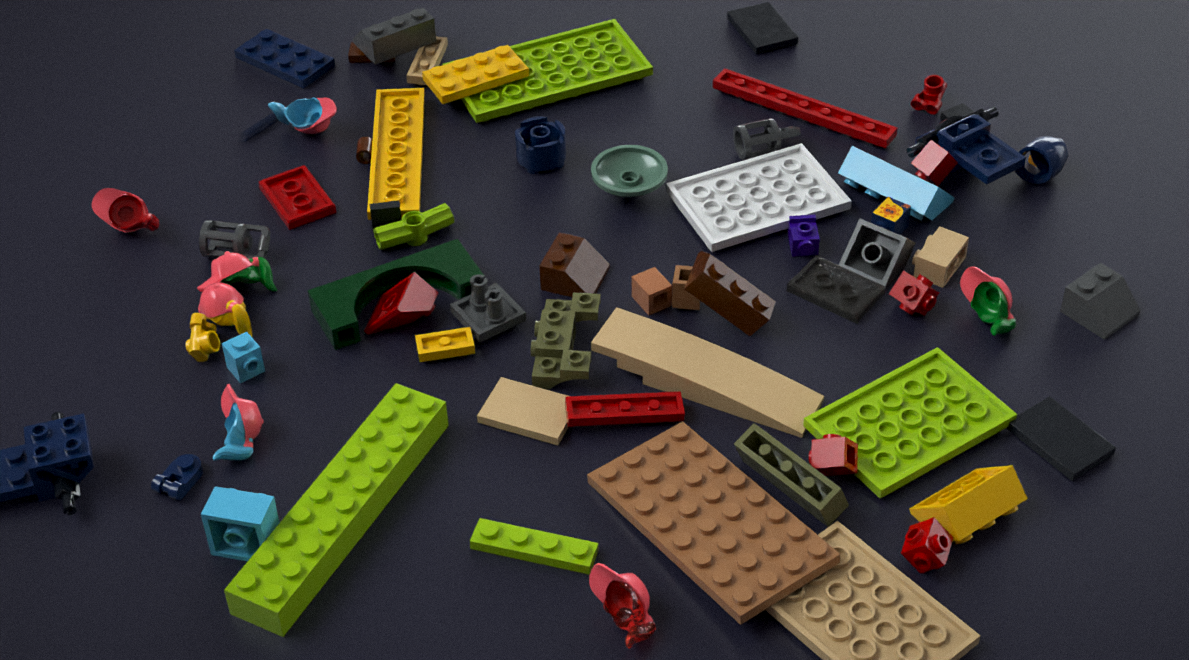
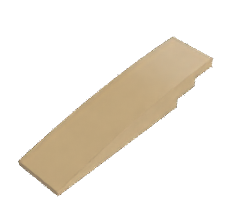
[591,307,824,438]

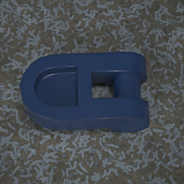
[151,454,203,501]

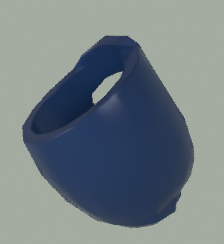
[1015,136,1069,184]

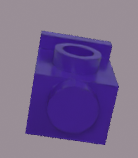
[788,215,820,257]

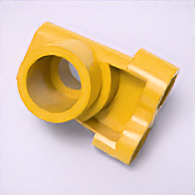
[185,313,220,362]

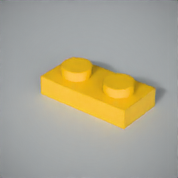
[415,327,475,362]

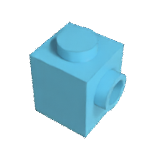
[222,332,265,383]

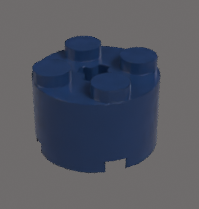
[515,116,566,174]

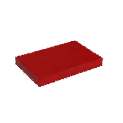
[258,165,337,230]

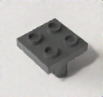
[450,274,526,343]

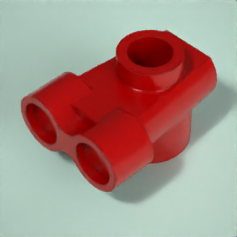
[911,75,947,115]

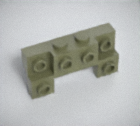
[531,292,601,389]

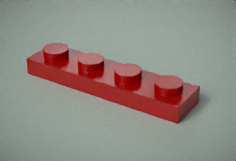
[565,391,685,427]

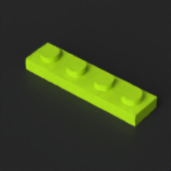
[470,518,599,575]

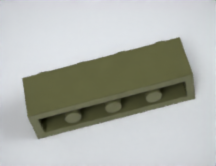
[734,423,849,527]

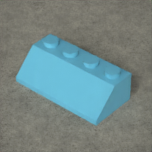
[838,146,955,221]

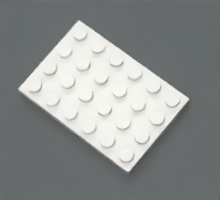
[666,143,852,252]

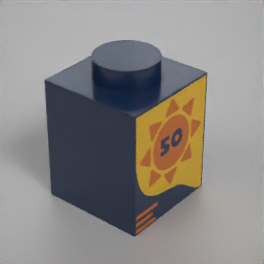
[871,197,911,235]

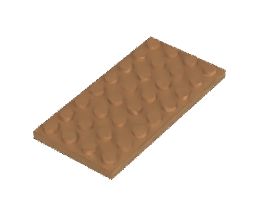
[587,421,840,625]

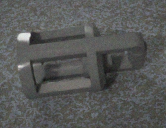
[733,118,801,160]
[199,220,271,259]

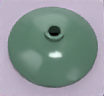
[591,145,668,198]

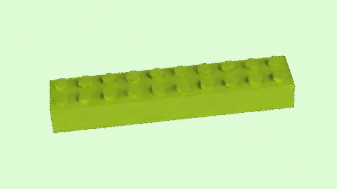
[224,383,449,637]

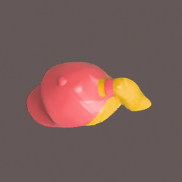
[198,282,252,337]

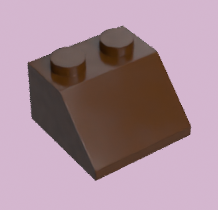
[539,232,610,297]

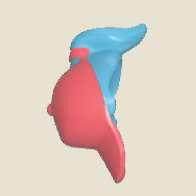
[268,97,337,134]
[213,384,264,461]

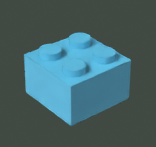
[201,486,280,561]

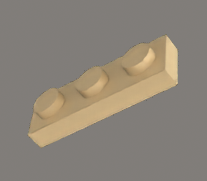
[406,36,448,85]

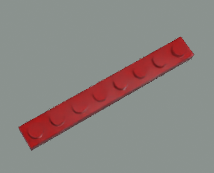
[713,68,898,148]

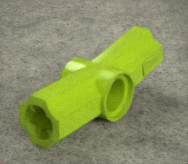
[373,203,454,250]

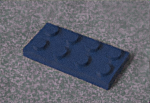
[234,29,335,89]

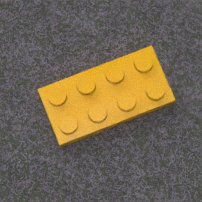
[422,45,529,104]

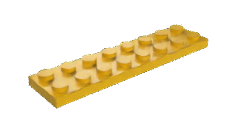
[367,88,425,220]

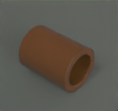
[356,137,373,164]

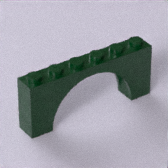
[308,239,484,350]

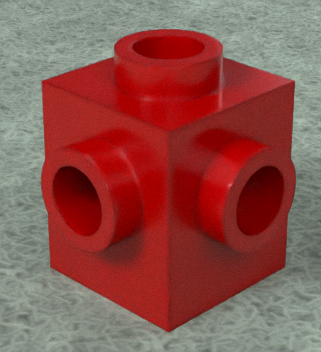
[889,271,939,316]
[901,517,954,574]

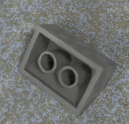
[353,7,436,65]

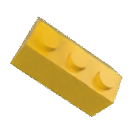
[909,465,1028,544]

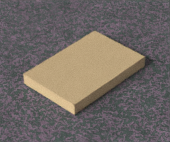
[477,377,568,445]

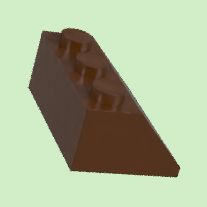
[684,251,776,336]

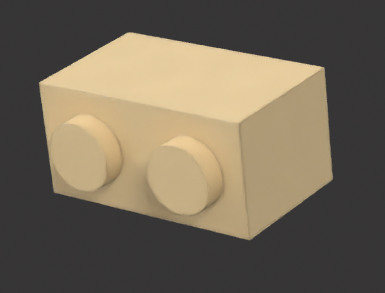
[912,226,969,288]

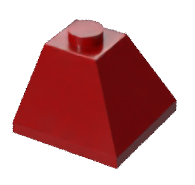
[364,272,439,335]

